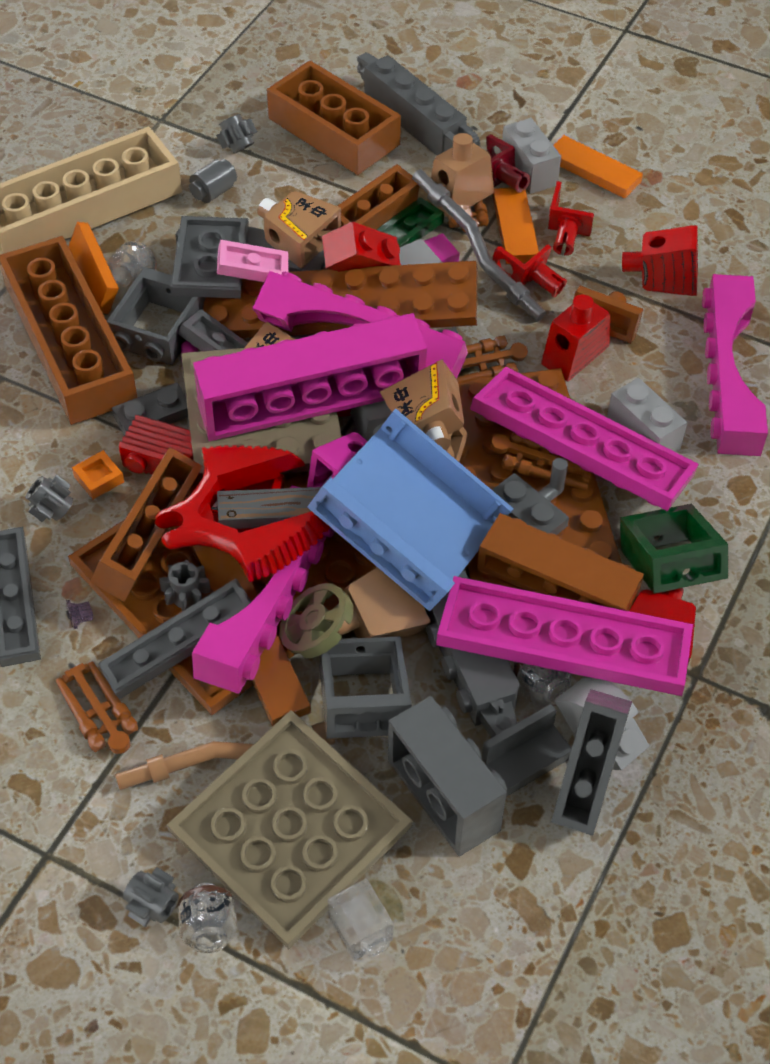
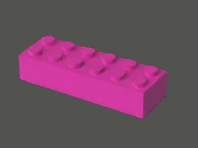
[193,313,427,441]

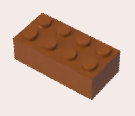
[267,60,401,175]

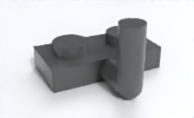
[492,458,569,535]

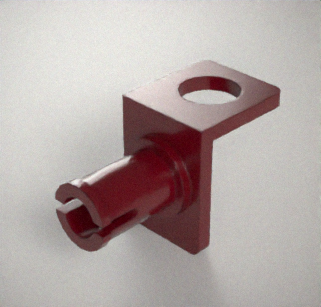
[486,134,530,193]

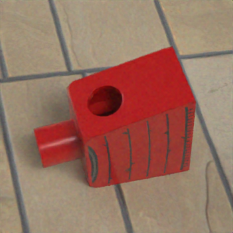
[622,225,698,296]
[541,294,610,382]

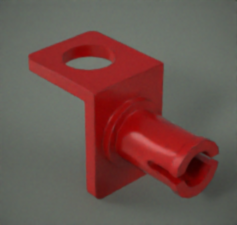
[548,181,594,256]
[492,244,567,297]

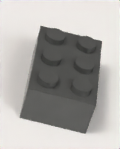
[388,696,507,857]

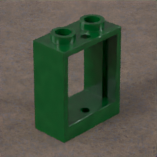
[620,503,728,594]

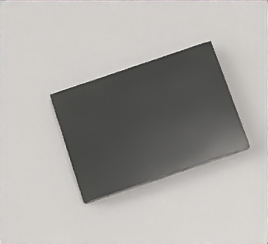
[170,216,249,298]

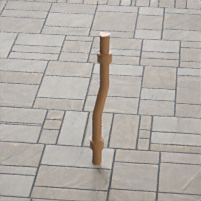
[115,721,337,790]

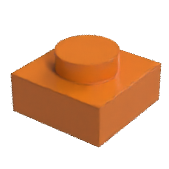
[72,450,124,500]

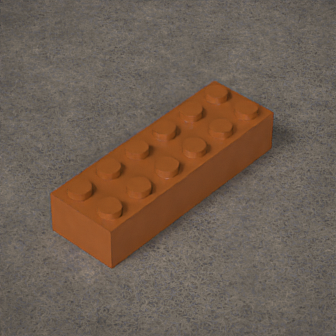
[0,235,138,425]

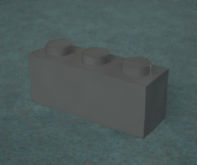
[551,689,632,836]

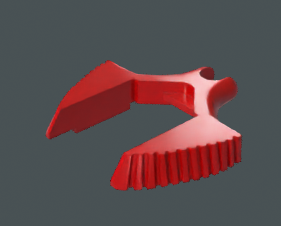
[155,445,330,582]

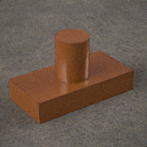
[574,285,644,344]

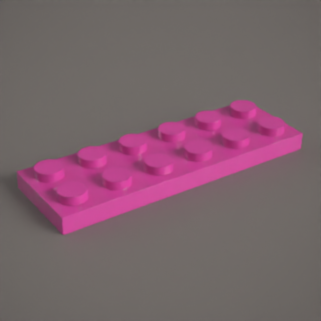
[470,367,699,511]
[436,576,693,696]

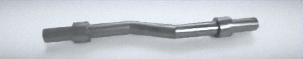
[412,169,546,322]

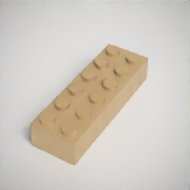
[0,126,182,255]

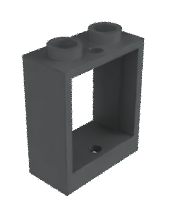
[107,267,206,365]
[319,637,412,739]

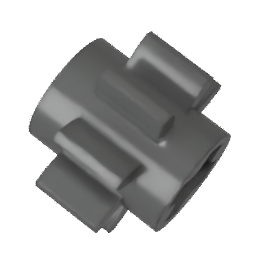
[216,114,257,153]
[25,474,73,522]
[159,560,211,611]
[123,867,179,927]

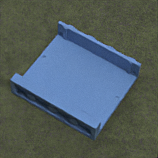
[307,408,514,611]

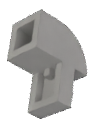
[554,677,650,771]

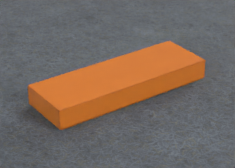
[553,135,643,199]
[493,187,539,264]
[68,222,119,314]

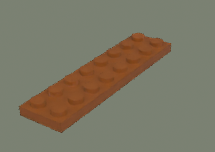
[203,260,478,338]

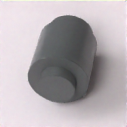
[189,159,237,203]

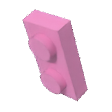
[217,240,288,282]

